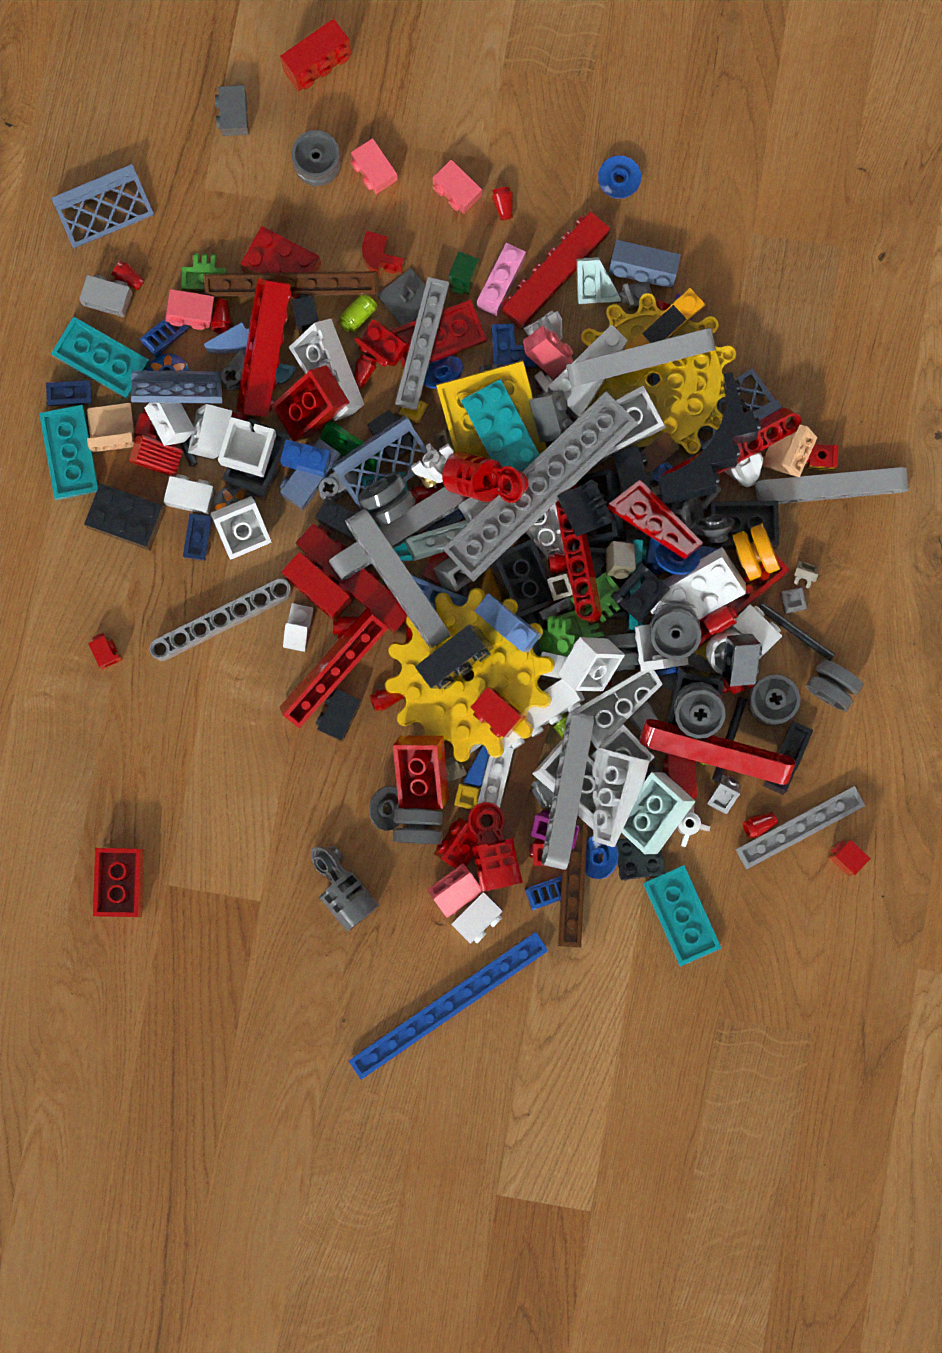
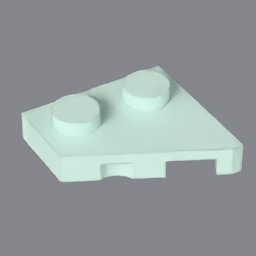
[577,257,621,304]

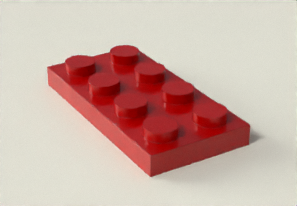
[391,300,487,370]

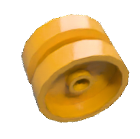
[732,523,780,581]

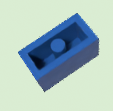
[280,439,331,477]

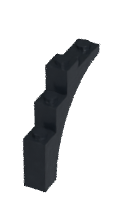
[658,372,761,505]

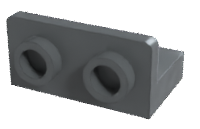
[533,595,575,629]

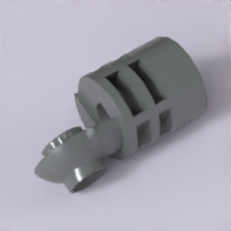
[657,496,735,543]
[311,846,380,932]

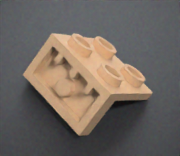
[87,403,135,452]
[762,425,818,477]

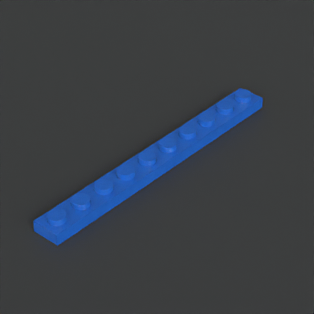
[349,932,549,1080]

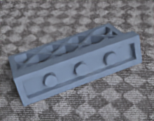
[51,164,154,249]
[698,368,782,451]
[131,370,222,403]
[330,416,427,510]

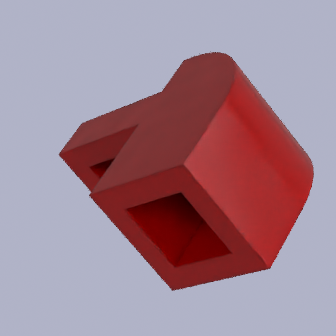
[362,231,404,275]

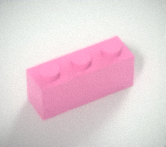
[477,243,526,317]

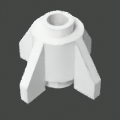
[524,310,563,340]
[411,443,454,483]
[725,452,763,487]
[677,804,710,847]

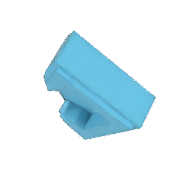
[275,363,296,385]

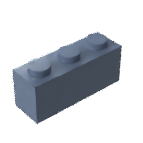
[608,240,681,289]
[280,439,342,511]

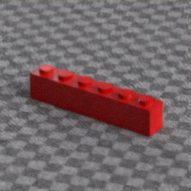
[502,211,610,330]
[236,278,291,417]
[295,523,407,634]
[688,554,789,657]
[280,607,388,729]

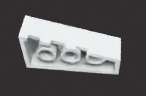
[289,319,364,421]
[547,325,628,420]

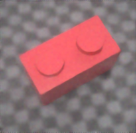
[350,138,398,194]
[433,160,482,214]
[165,289,214,330]
[523,325,573,379]
[427,863,484,918]

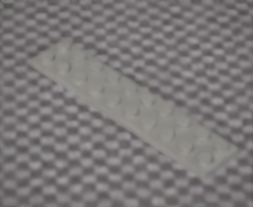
[443,392,638,582]

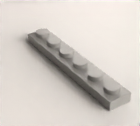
[395,277,449,411]
[735,786,865,869]

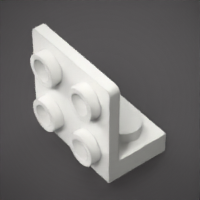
[635,624,689,672]

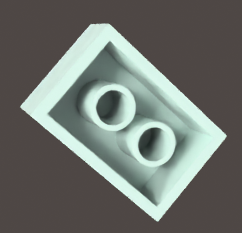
[621,772,696,854]

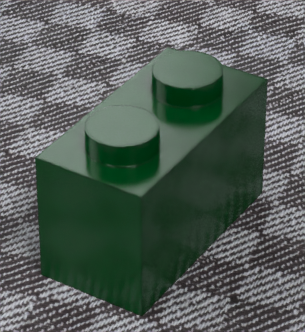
[449,251,479,295]

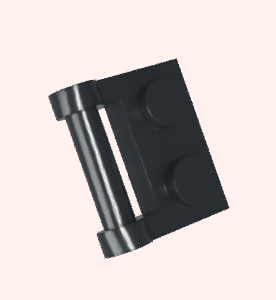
[610,562,670,623]

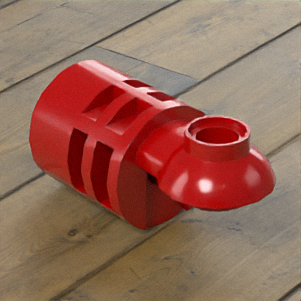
[442,451,529,503]
[468,802,523,892]

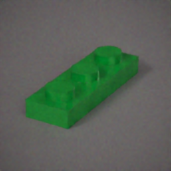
[319,420,385,475]

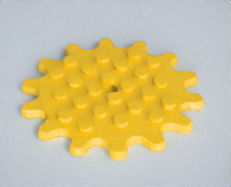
[581,293,736,463]
[385,588,555,762]

